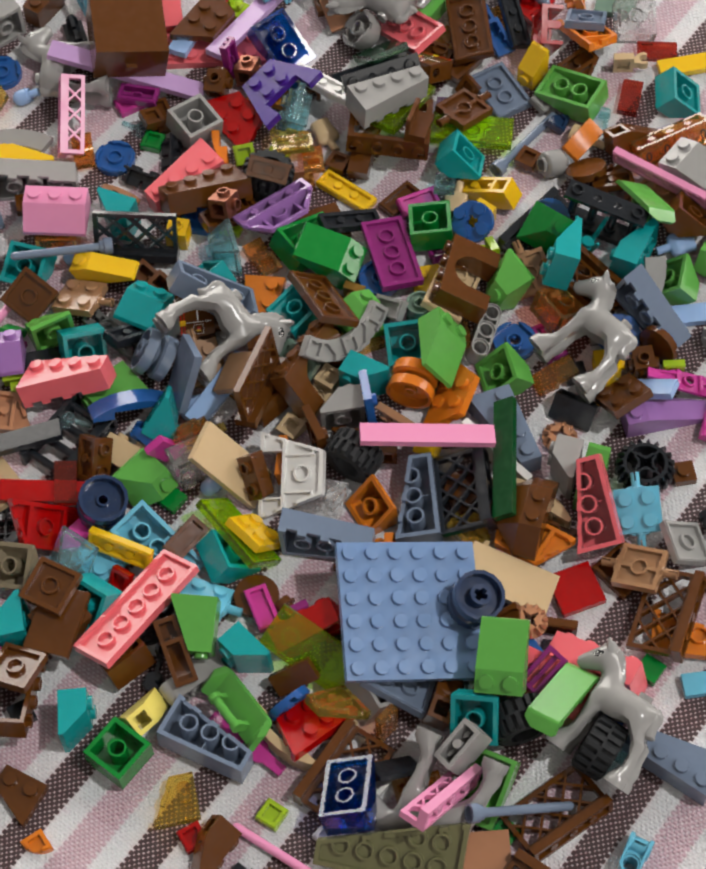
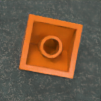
[345,474,397,535]

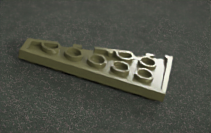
[313,822,471,869]

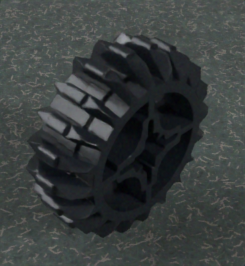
[614,439,675,492]

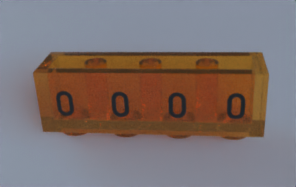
[629,112,706,166]

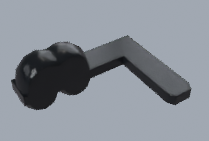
[142,644,165,693]

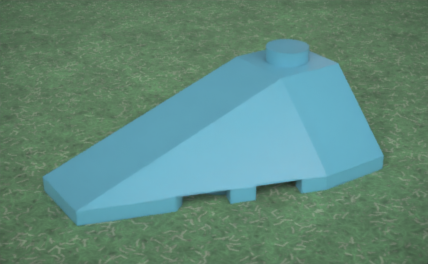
[110,499,204,570]

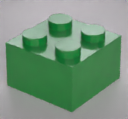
[408,200,453,252]
[83,716,154,790]

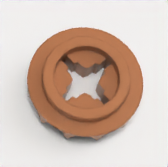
[542,420,577,450]
[520,603,548,639]

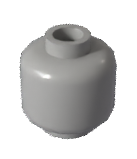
[537,149,569,178]

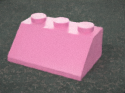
[22,185,91,237]

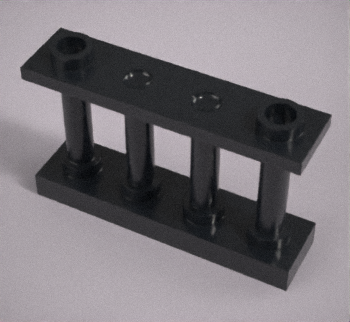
[330,51,421,94]
[563,179,650,246]
[19,393,118,481]

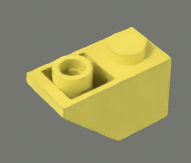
[118,687,169,736]

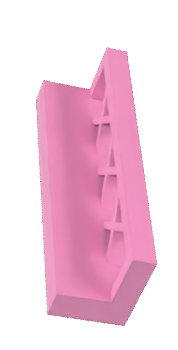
[57,73,85,158]
[399,763,482,832]

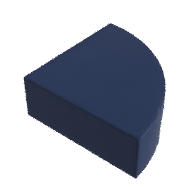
[544,114,570,135]

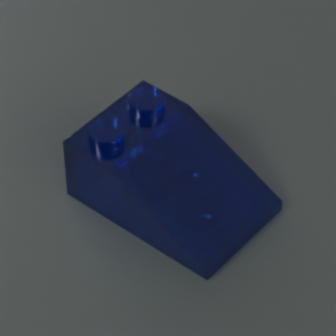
[246,7,316,65]
[318,754,377,836]

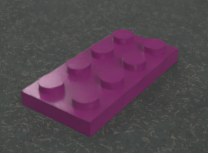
[360,216,424,292]

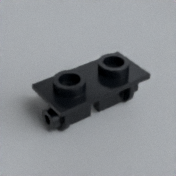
[62,14,88,43]
[161,132,183,172]
[121,164,160,190]

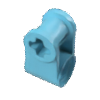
[617,831,655,869]

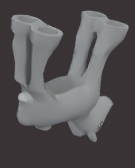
[325,0,432,24]
[17,25,113,107]
[529,270,638,404]
[152,280,295,387]
[544,637,664,795]
[365,726,510,835]

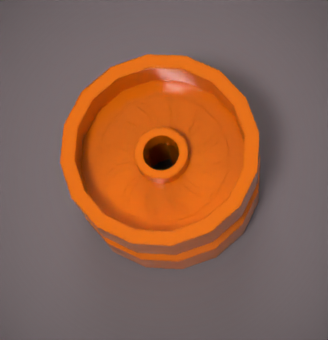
[386,357,439,409]

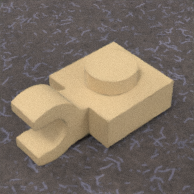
[612,52,648,73]

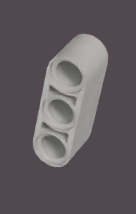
[465,303,502,365]
[158,654,225,707]

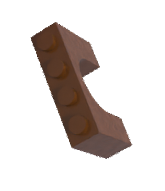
[431,233,501,324]
[269,319,344,418]

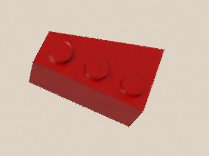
[268,596,341,660]

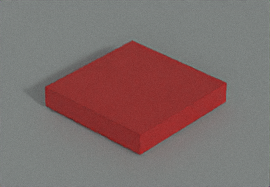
[553,561,607,618]

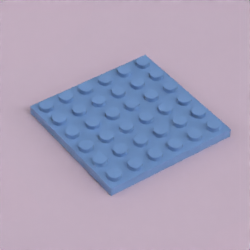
[334,542,480,683]

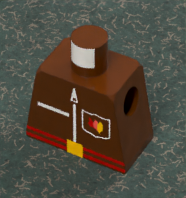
[418,51,453,84]
[179,310,221,340]

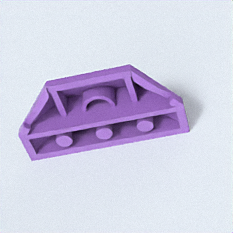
[232,178,313,235]

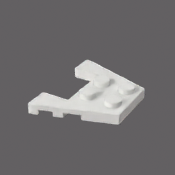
[258,432,326,519]

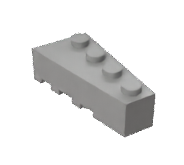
[345,65,429,130]
[0,158,79,201]

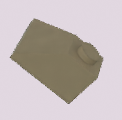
[0,541,39,591]

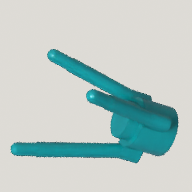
[575,216,609,253]

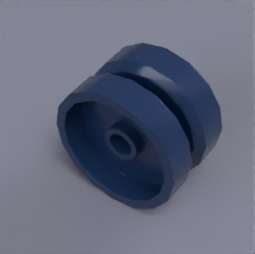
[76,475,129,531]
[447,570,505,629]

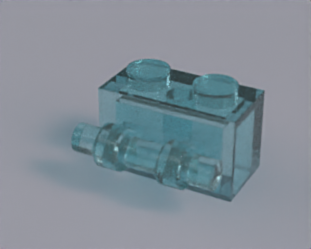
[278,82,313,138]

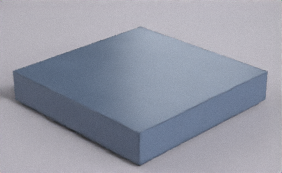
[564,8,607,31]

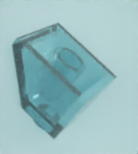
[205,218,243,276]
[49,526,99,574]

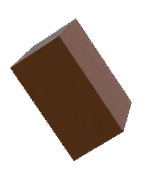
[86,0,169,78]

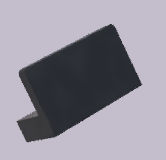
[548,388,601,432]

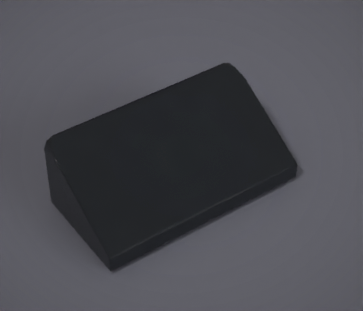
[368,756,417,782]

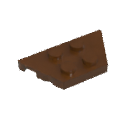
[170,0,235,42]

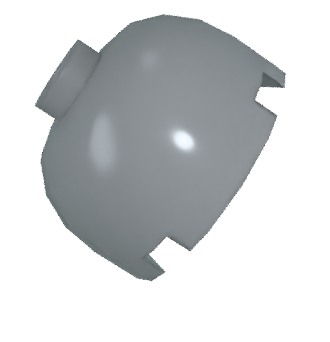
[342,9,381,50]

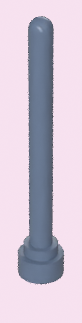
[489,112,557,177]
[10,237,113,260]
[464,801,574,824]

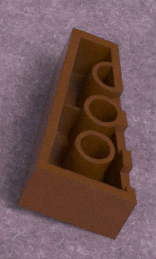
[158,164,253,215]

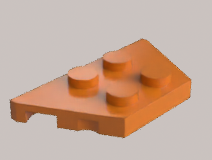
[558,19,617,52]
[423,364,480,424]
[494,523,576,566]

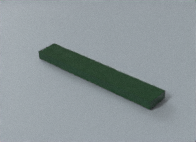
[492,396,517,521]

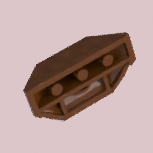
[496,477,560,561]

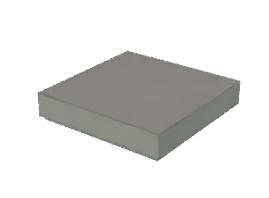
[659,520,706,566]

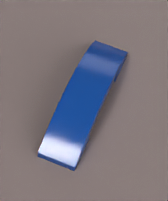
[87,389,164,423]

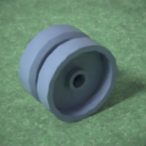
[130,327,179,382]

